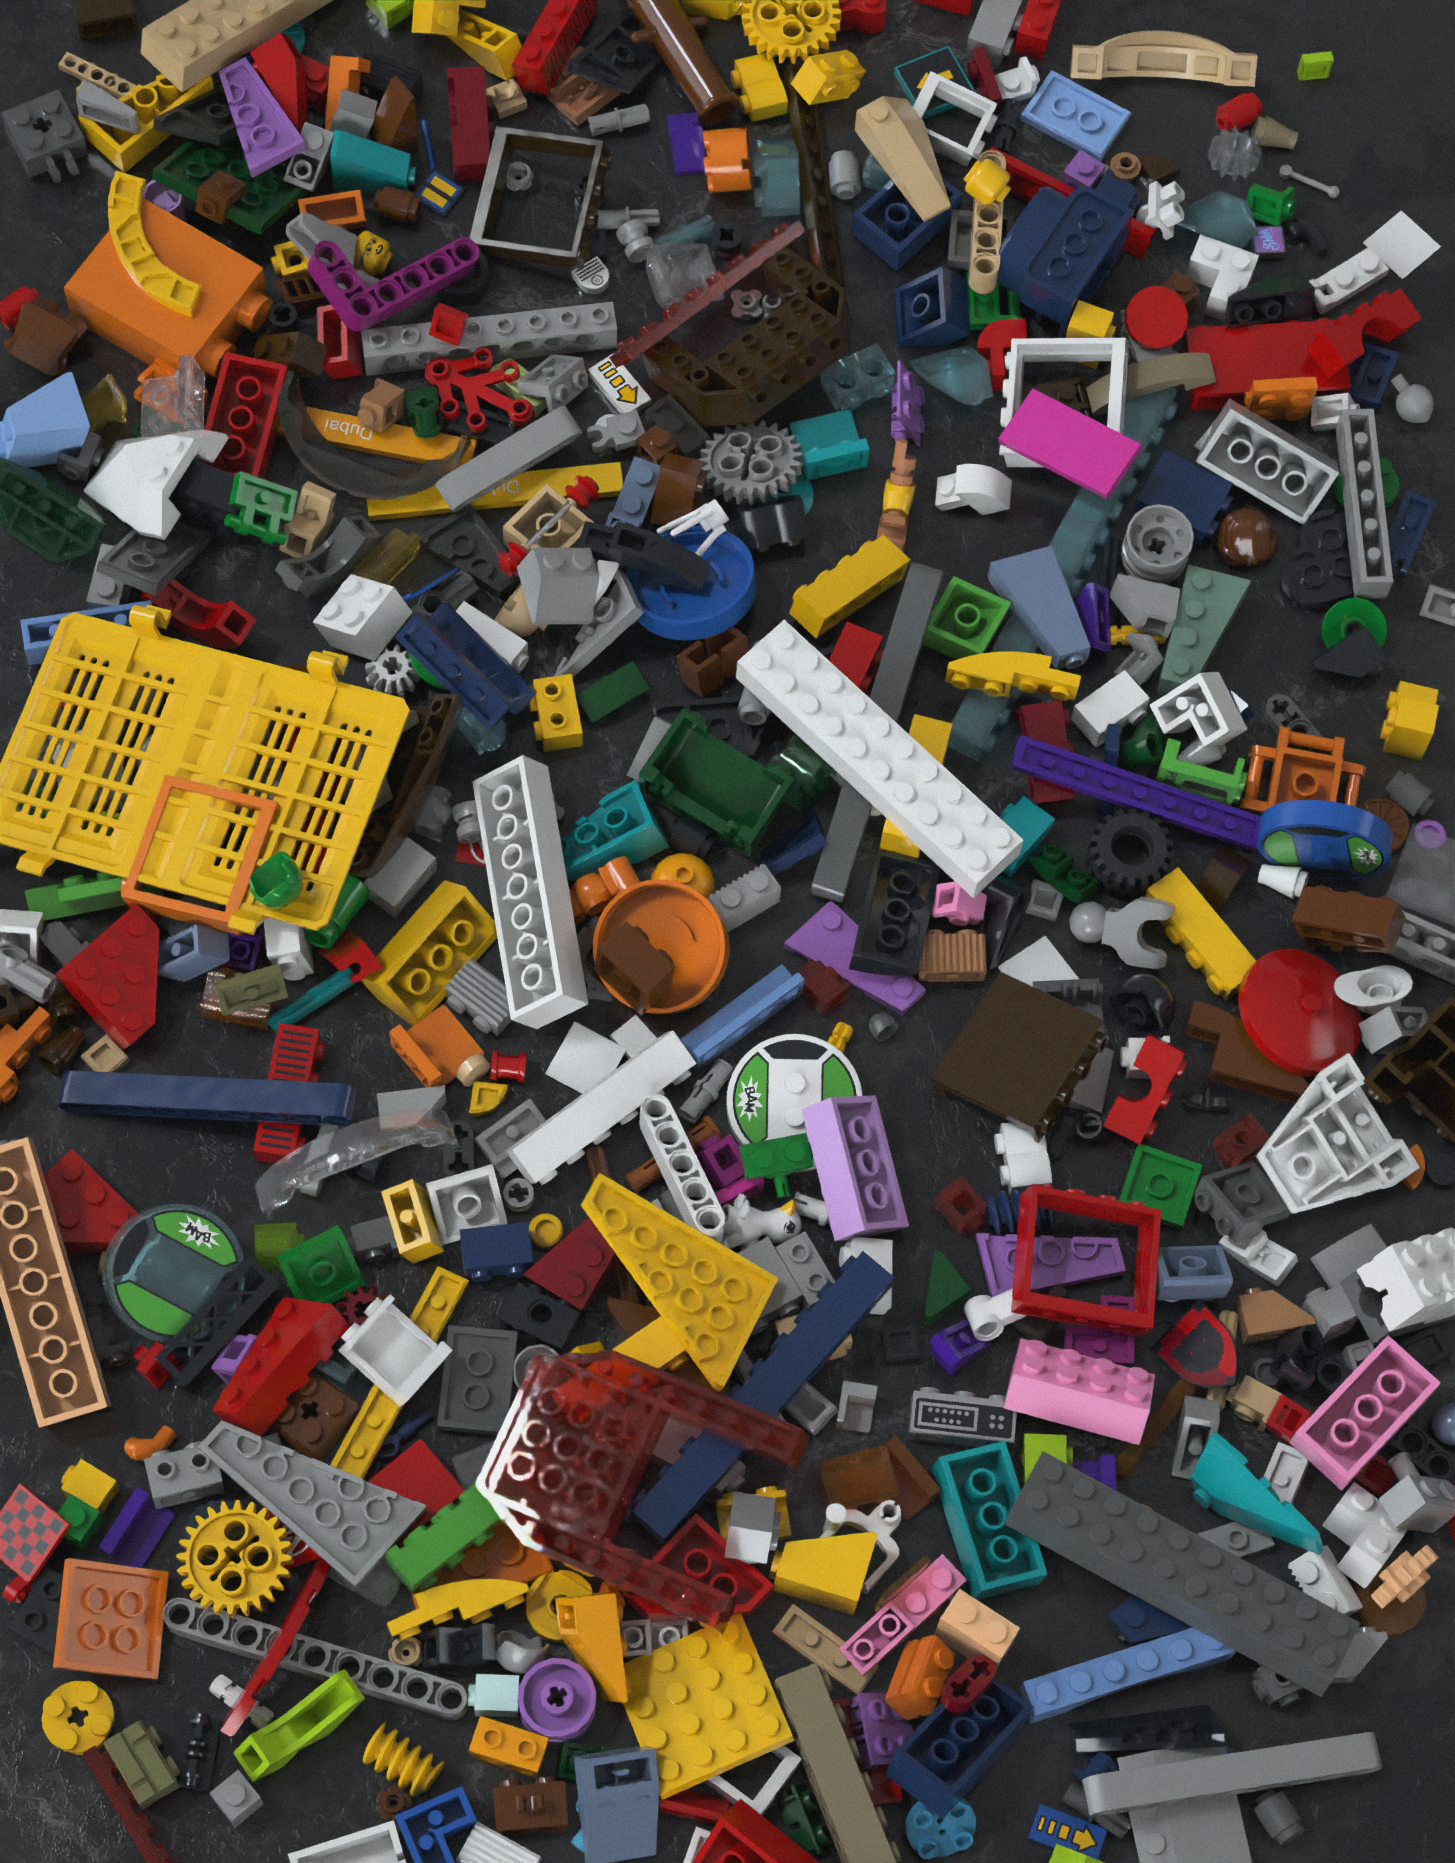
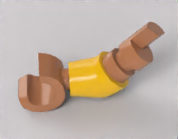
[877,438,917,551]

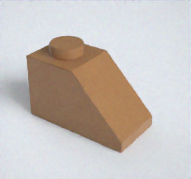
[1234,1288,1315,1344]

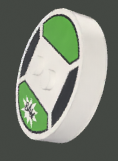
[726,1034,862,1172]

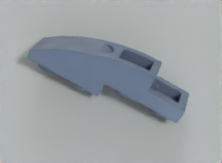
[593,456,660,582]

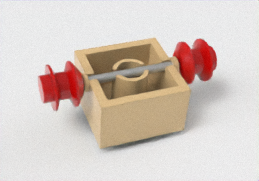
[497,475,600,577]

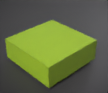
[1297,51,1334,81]

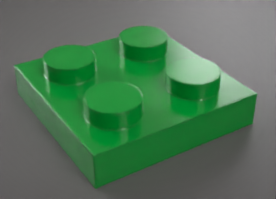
[1119,1144,1203,1230]
[276,1225,366,1304]

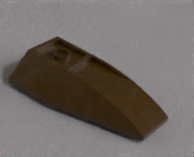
[331,694,462,878]

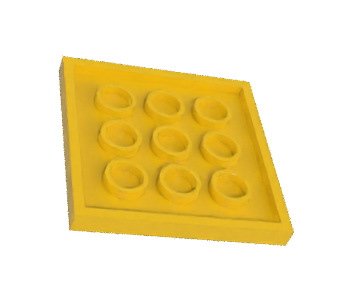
[623,1614,795,1800]

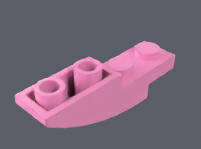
[838,1554,967,1676]

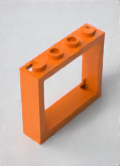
[120,775,280,936]

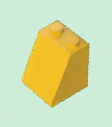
[769,1532,878,1616]

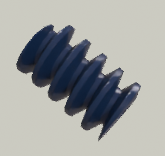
[985,1186,1058,1235]

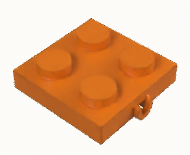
[1244,377,1318,422]

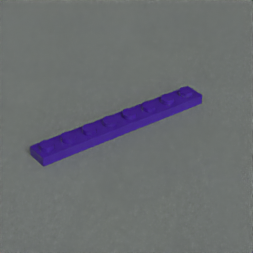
[1010,735,1261,851]

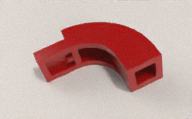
[140,579,257,649]

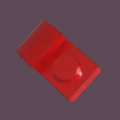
[975,318,1027,391]

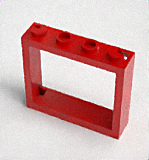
[1011,1183,1161,1337]

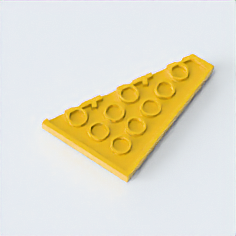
[581,1173,779,1392]

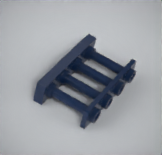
[395,602,537,730]

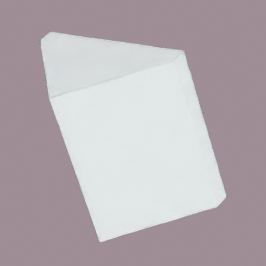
[426,1164,508,1245]

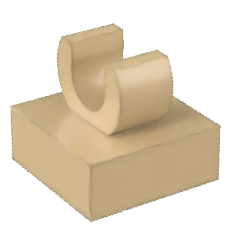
[486,78,527,119]

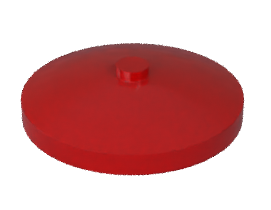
[1238,949,1362,1077]

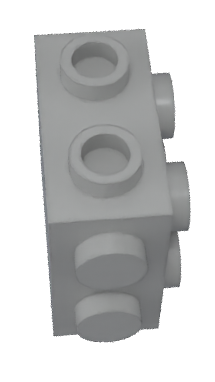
[737,1237,803,1335]

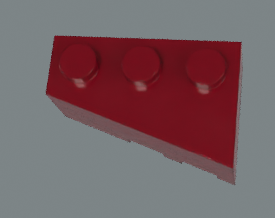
[1013,701,1077,805]
[523,1217,619,1311]

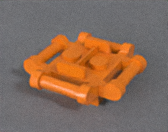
[1239,726,1366,814]

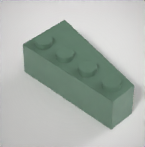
[1156,565,1251,696]

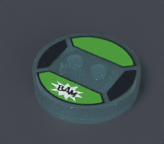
[103,1203,246,1343]

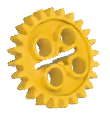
[741,0,841,64]
[176,1500,294,1618]

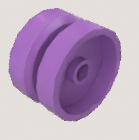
[518,1658,596,1745]

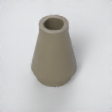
[1250,115,1298,150]

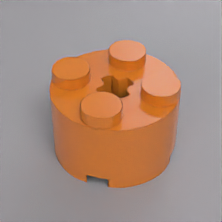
[703,127,753,193]

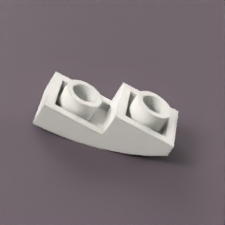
[619,1619,689,1659]

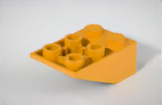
[555,1593,631,1703]

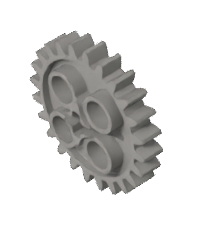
[699,420,803,505]

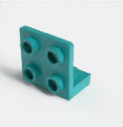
[789,410,870,481]

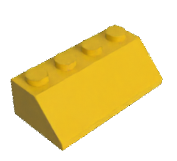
[361,880,497,1027]

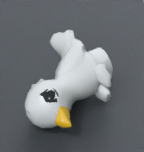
[720,1193,802,1250]

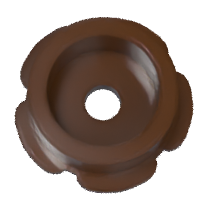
[376,1785,412,1821]

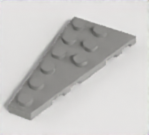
[198,1421,428,1588]

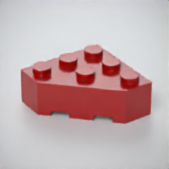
[54,904,159,1050]
[44,1149,143,1254]
[623,1513,774,1622]

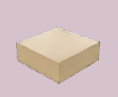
[81,1034,130,1073]

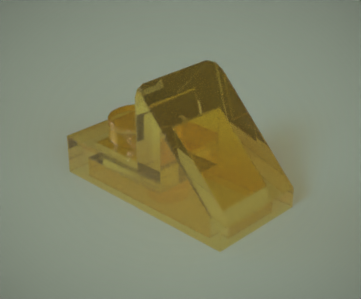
[82,374,127,440]

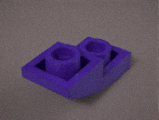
[222,922,265,971]

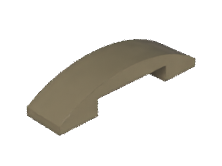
[1086,353,1216,417]

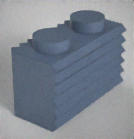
[157,924,230,982]

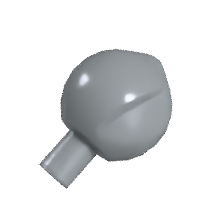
[1391,374,1434,423]

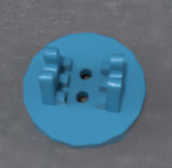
[905,1798,976,1859]

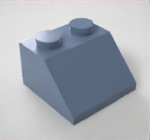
[1156,1245,1233,1302]

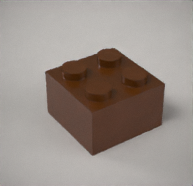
[594,921,675,1016]

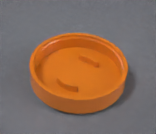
[593,879,730,1015]

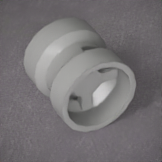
[616,219,657,263]
[452,800,482,844]

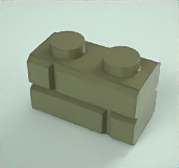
[103,1720,181,1810]

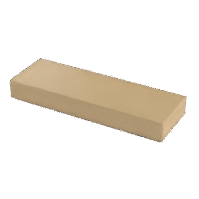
[772,1604,879,1696]

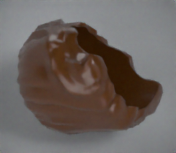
[1217,508,1278,566]

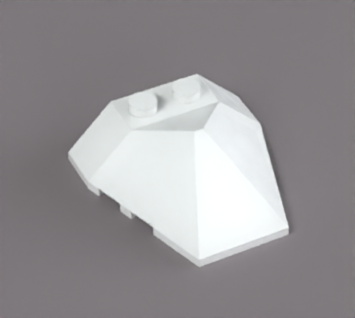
[84,429,229,540]
[1256,1053,1420,1214]

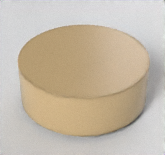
[456,1054,490,1087]

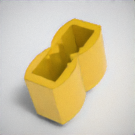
[730,52,788,122]

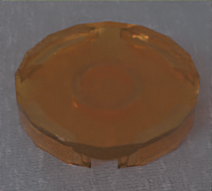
[1355,1565,1426,1636]

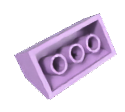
[802,1095,909,1241]

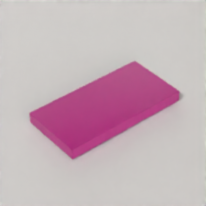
[998,388,1142,500]

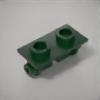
[777,1785,832,1859]

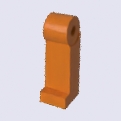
[325,56,371,131]

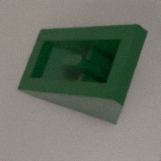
[923,1250,971,1326]

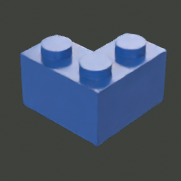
[395,1786,477,1863]

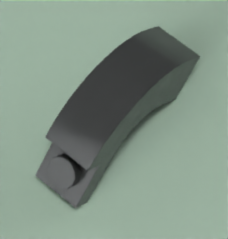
[275,515,382,599]

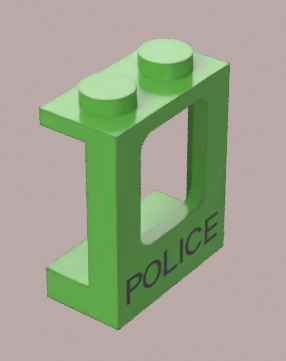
[1155,738,1248,806]

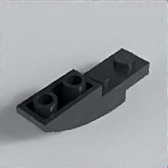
[577,521,710,593]

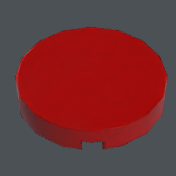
[1124,286,1188,350]

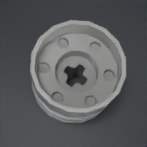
[1121,504,1194,585]

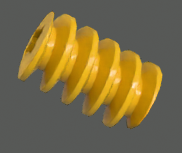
[363,1722,445,1798]

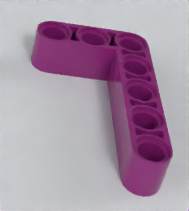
[307,238,479,332]

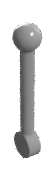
[1279,165,1340,198]

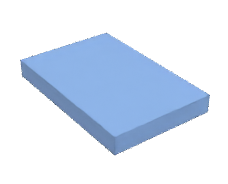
[1020,70,1131,162]

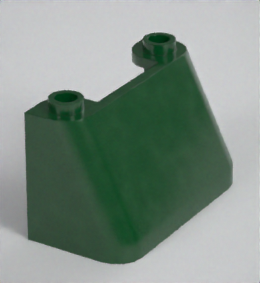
[639,709,794,857]

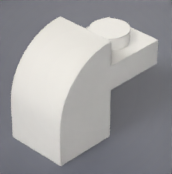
[935,464,1012,515]

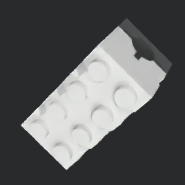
[1340,1227,1455,1344]

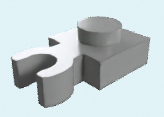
[587,410,645,453]

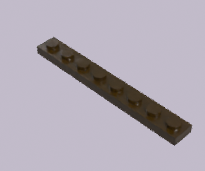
[783,63,845,287]

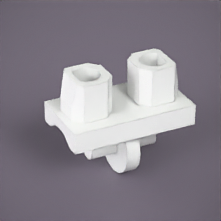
[1136,181,1185,240]

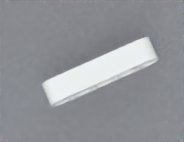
[639,1094,725,1243]

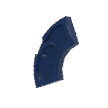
[1100,723,1120,816]

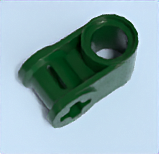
[404,386,442,438]

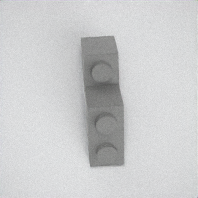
[286,213,379,315]

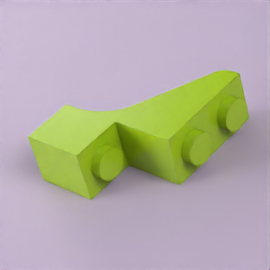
[233,1669,365,1782]

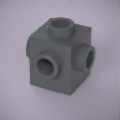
[1252,1663,1305,1708]

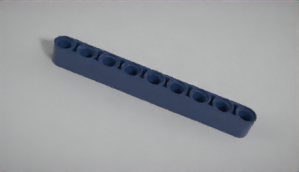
[58,1071,356,1126]

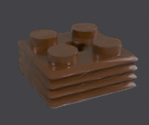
[268,1370,360,1461]

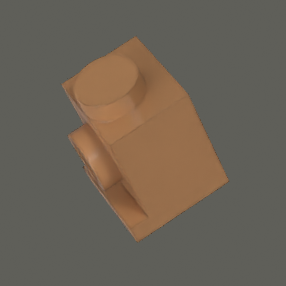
[358,378,405,433]

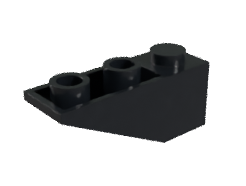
[1225,272,1315,328]

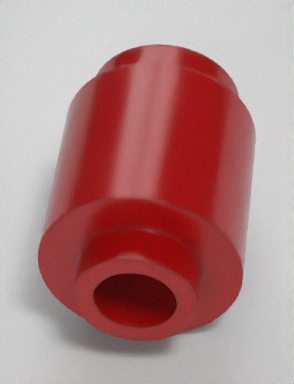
[1215,92,1263,134]
[0,285,41,330]

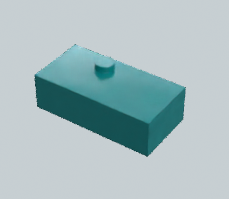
[931,1441,1048,1600]

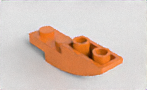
[0,1006,54,1104]

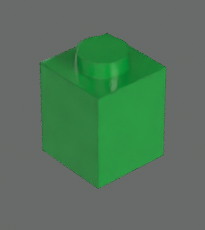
[58,1494,105,1551]

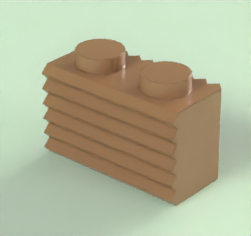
[917,929,987,982]

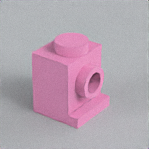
[931,881,987,926]

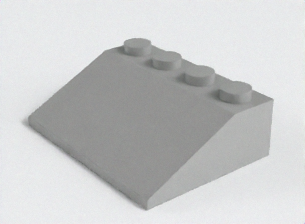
[1117,1746,1252,1863]

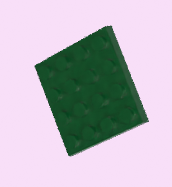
[152,136,323,235]

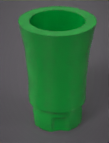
[304,874,370,949]

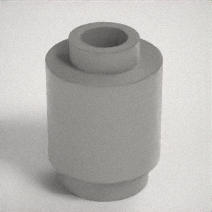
[828,150,861,200]

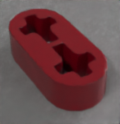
[940,1654,997,1713]

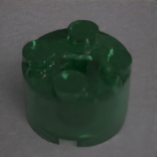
[768,734,838,812]

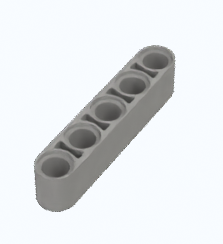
[435,405,583,512]

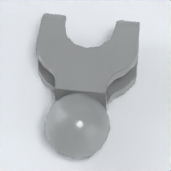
[1069,897,1175,969]

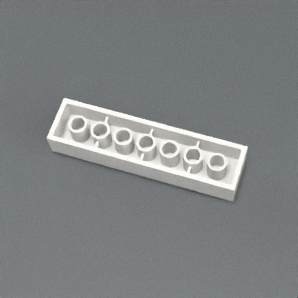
[472,755,588,1029]

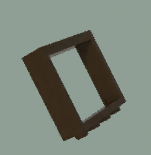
[469,126,612,270]

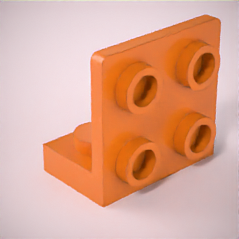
[389,1005,484,1087]

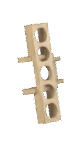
[58,52,136,98]

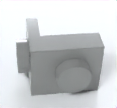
[1114,632,1164,686]

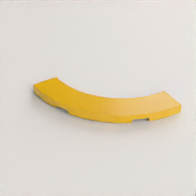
[108,171,203,317]

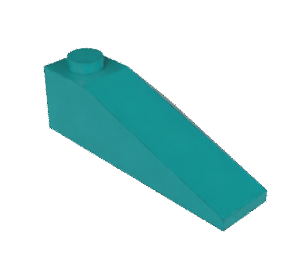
[560,779,669,882]
[1191,1432,1324,1555]

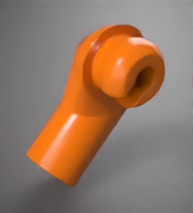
[124,1425,178,1461]

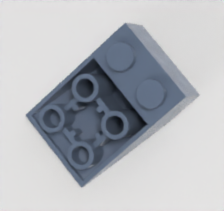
[574,1746,659,1863]

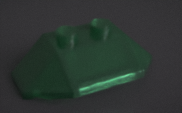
[0,458,107,563]

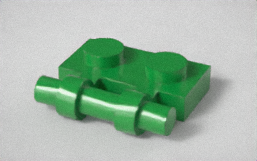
[224,472,298,545]

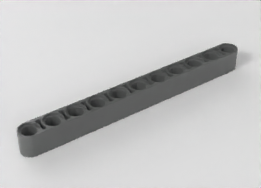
[810,562,944,903]

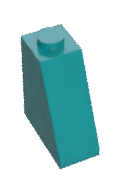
[330,130,416,194]

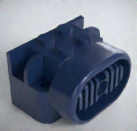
[997,186,1134,338]

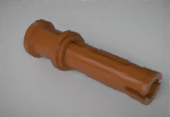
[625,1116,723,1193]

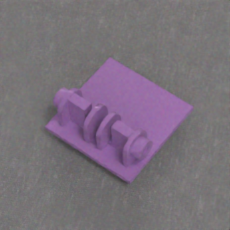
[891,360,925,446]
[849,1693,913,1770]

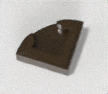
[1138,155,1180,184]

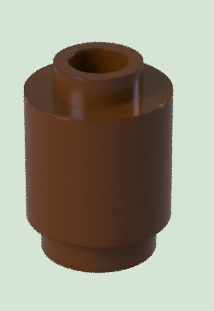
[374,185,422,223]

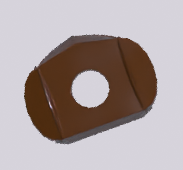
[4,297,88,375]

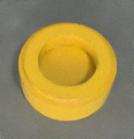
[529,1213,563,1250]

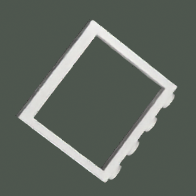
[999,338,1129,467]

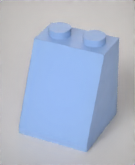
[0,372,90,470]

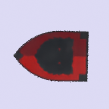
[1151,1299,1240,1389]

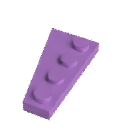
[218,57,307,178]
[783,900,926,1016]
[976,1233,1126,1298]

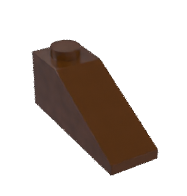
[369,76,418,154]

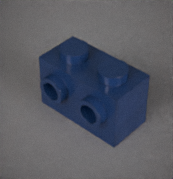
[460,1222,533,1282]

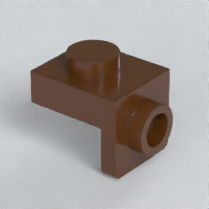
[195,170,246,225]

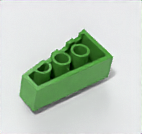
[385,1467,523,1594]

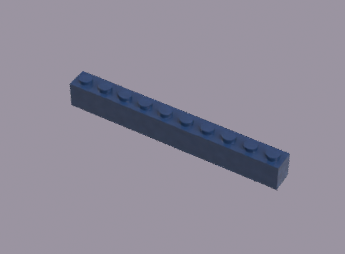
[632,1251,895,1545]

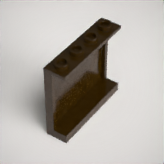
[931,972,1109,1143]

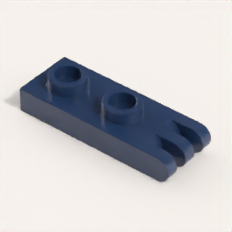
[1388,490,1436,575]

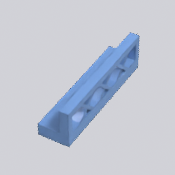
[680,964,805,1070]

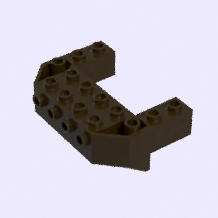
[641,247,853,428]

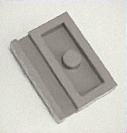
[474,1098,546,1179]

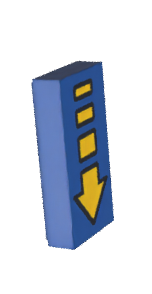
[1027,1804,1108,1860]

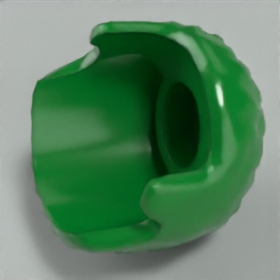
[249,851,304,909]

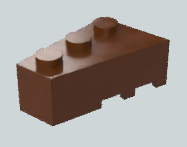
[1291,885,1406,953]

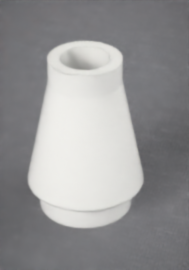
[1258,864,1309,899]

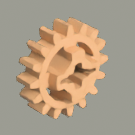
[1371,1545,1439,1609]

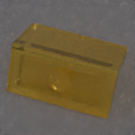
[352,527,420,585]

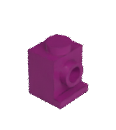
[696,1133,744,1190]

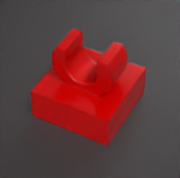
[429,303,468,347]
[132,1341,179,1390]

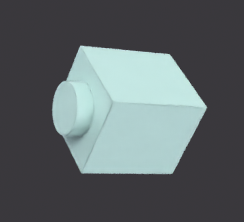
[468,1674,520,1718]

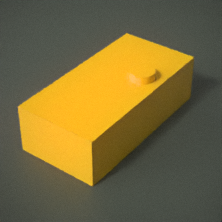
[880,714,953,858]

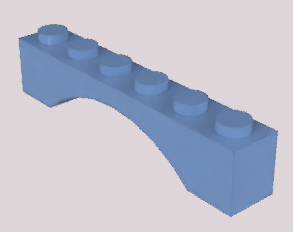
[1019,1627,1236,1723]

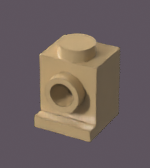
[1225,1375,1281,1433]

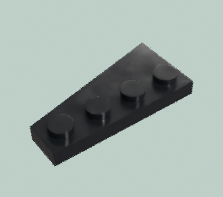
[1069,1704,1225,1753]

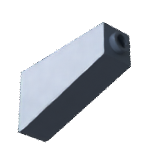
[988,546,1091,670]

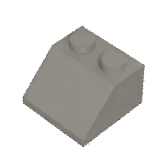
[517,548,599,625]

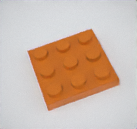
[53,1558,169,1680]

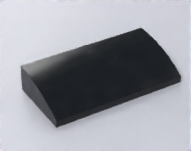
[849,848,940,976]

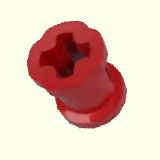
[490,1050,527,1083]

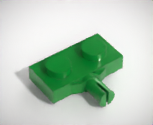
[738,1133,814,1199]

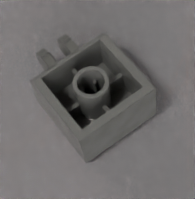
[1,89,87,183]

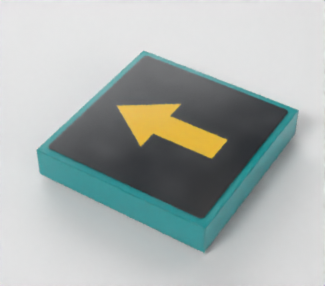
[894,46,976,120]

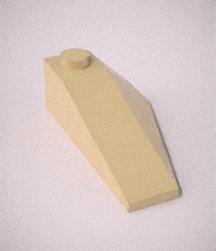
[855,96,951,222]

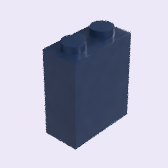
[1132,450,1234,548]

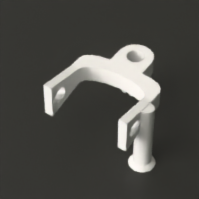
[820,1500,901,1595]

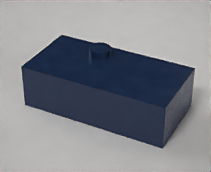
[886,1670,1034,1819]

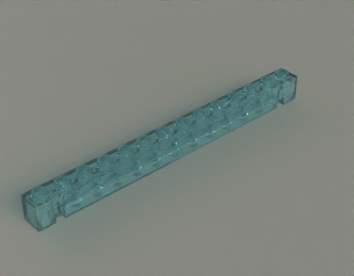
[948,387,1179,762]

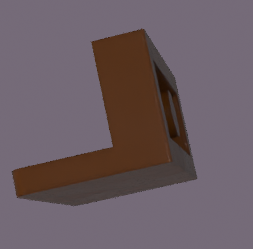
[863,1435,941,1521]

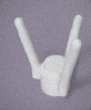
[657,499,729,557]

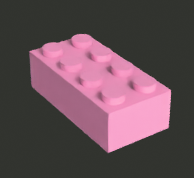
[1289,1335,1441,1491]
[1003,1338,1155,1445]

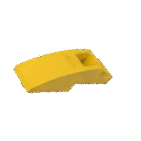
[945,652,1081,701]
[387,1579,530,1641]

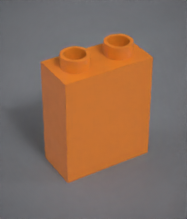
[64,198,273,386]

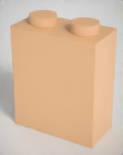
[934,1589,1020,1670]

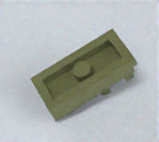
[214,964,288,1016]

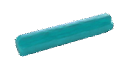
[267,967,356,1034]

